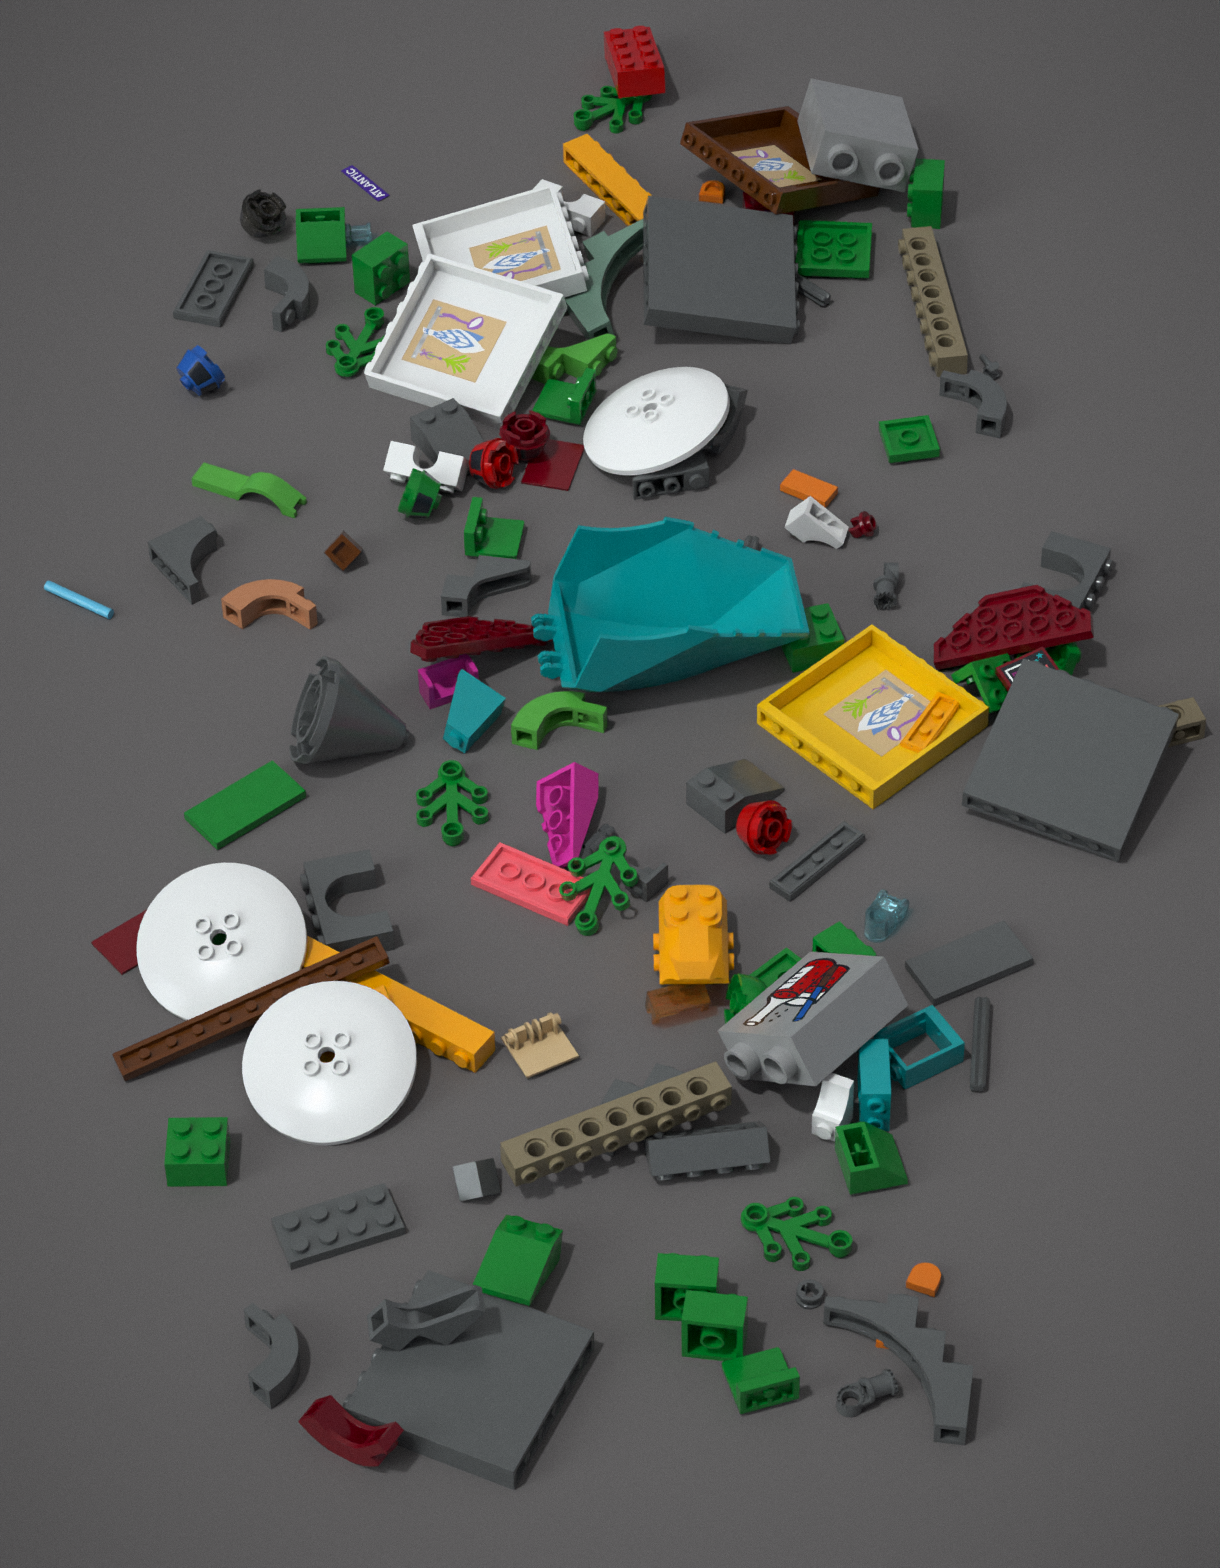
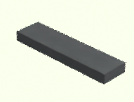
[769,821,865,902]

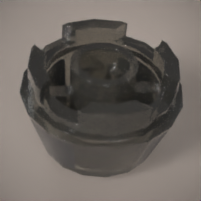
[240,189,287,238]

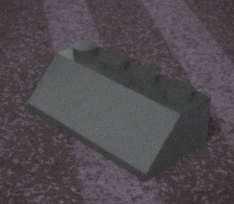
[643,1121,770,1180]

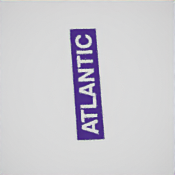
[341,165,390,201]

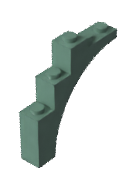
[564,219,643,340]

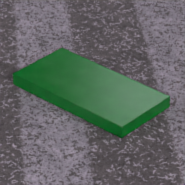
[184,760,306,850]

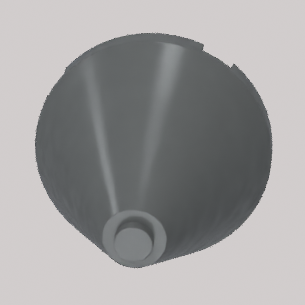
[289,656,409,764]

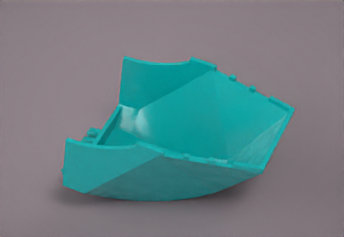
[531,516,810,692]

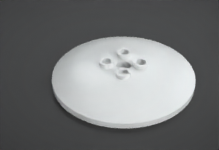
[583,367,730,475]
[137,863,307,1021]
[242,981,417,1146]

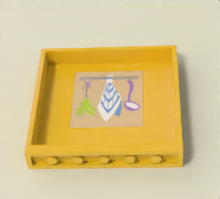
[757,624,989,809]

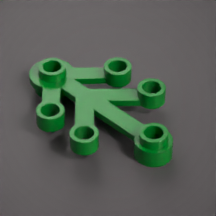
[573,86,652,134]
[326,307,385,377]
[416,760,489,846]
[559,836,639,936]
[741,1197,852,1271]

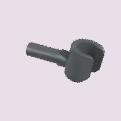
[979,354,1000,379]

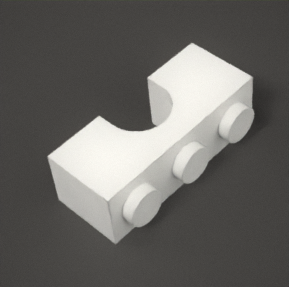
[533,179,605,237]
[383,441,469,494]

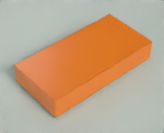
[780,469,838,508]

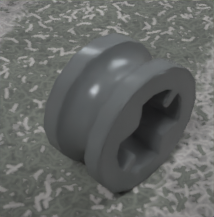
[796,1279,824,1310]

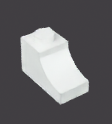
[784,496,849,549]
[812,1073,854,1142]

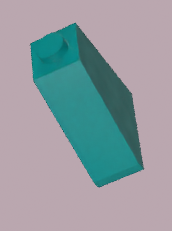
[443,669,506,754]

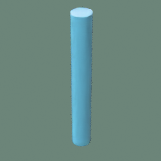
[44,580,114,619]

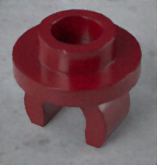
[849,511,877,538]

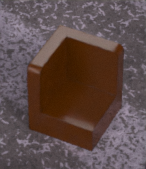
[324,530,363,571]

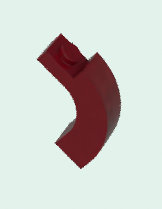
[298,1395,404,1467]

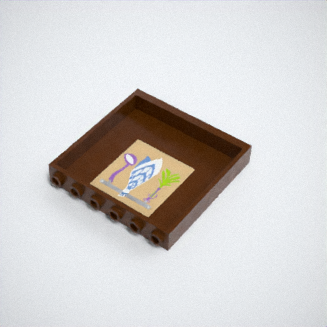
[680,106,880,215]

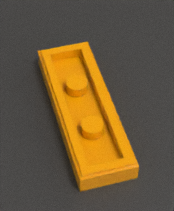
[900,692,959,753]

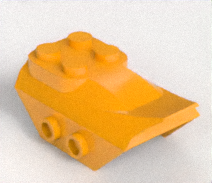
[653,885,734,984]

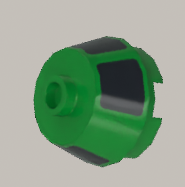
[398,468,442,518]

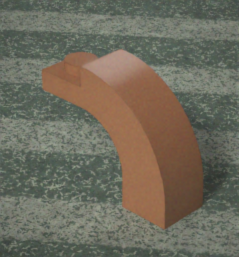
[221,579,318,630]

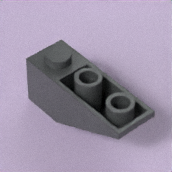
[633,448,709,500]

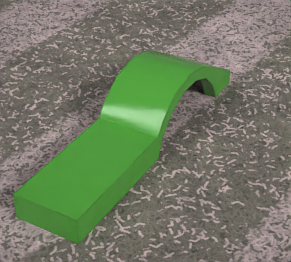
[192,462,307,518]

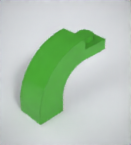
[511,691,607,750]

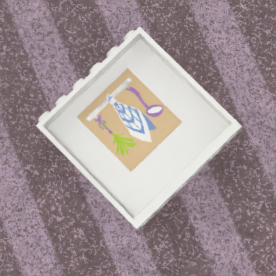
[412,184,589,297]
[364,253,567,429]

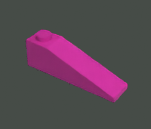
[536,762,599,868]

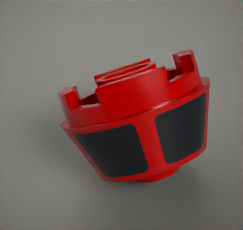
[469,438,518,489]

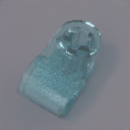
[864,889,909,942]

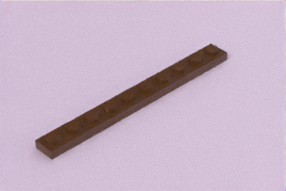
[112,936,390,1082]

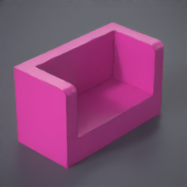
[418,654,479,710]

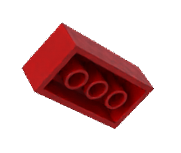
[604,26,665,98]

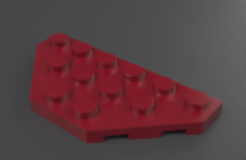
[934,585,1094,670]
[410,616,553,662]

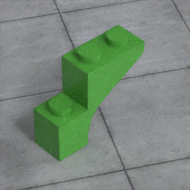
[531,334,618,384]

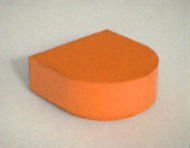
[699,180,725,204]
[906,1263,941,1297]

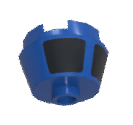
[176,345,225,396]

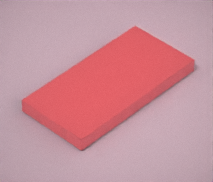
[471,842,593,926]

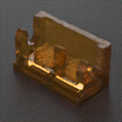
[645,984,711,1024]

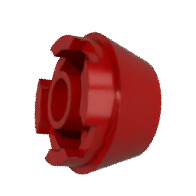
[736,800,792,855]

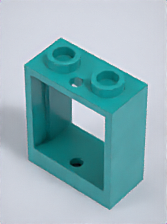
[874,1005,965,1089]
[857,1039,891,1131]

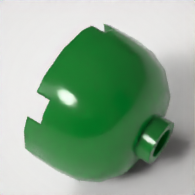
[724,973,768,1024]

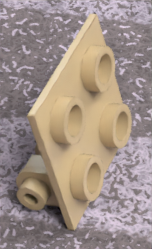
[501,1012,579,1078]

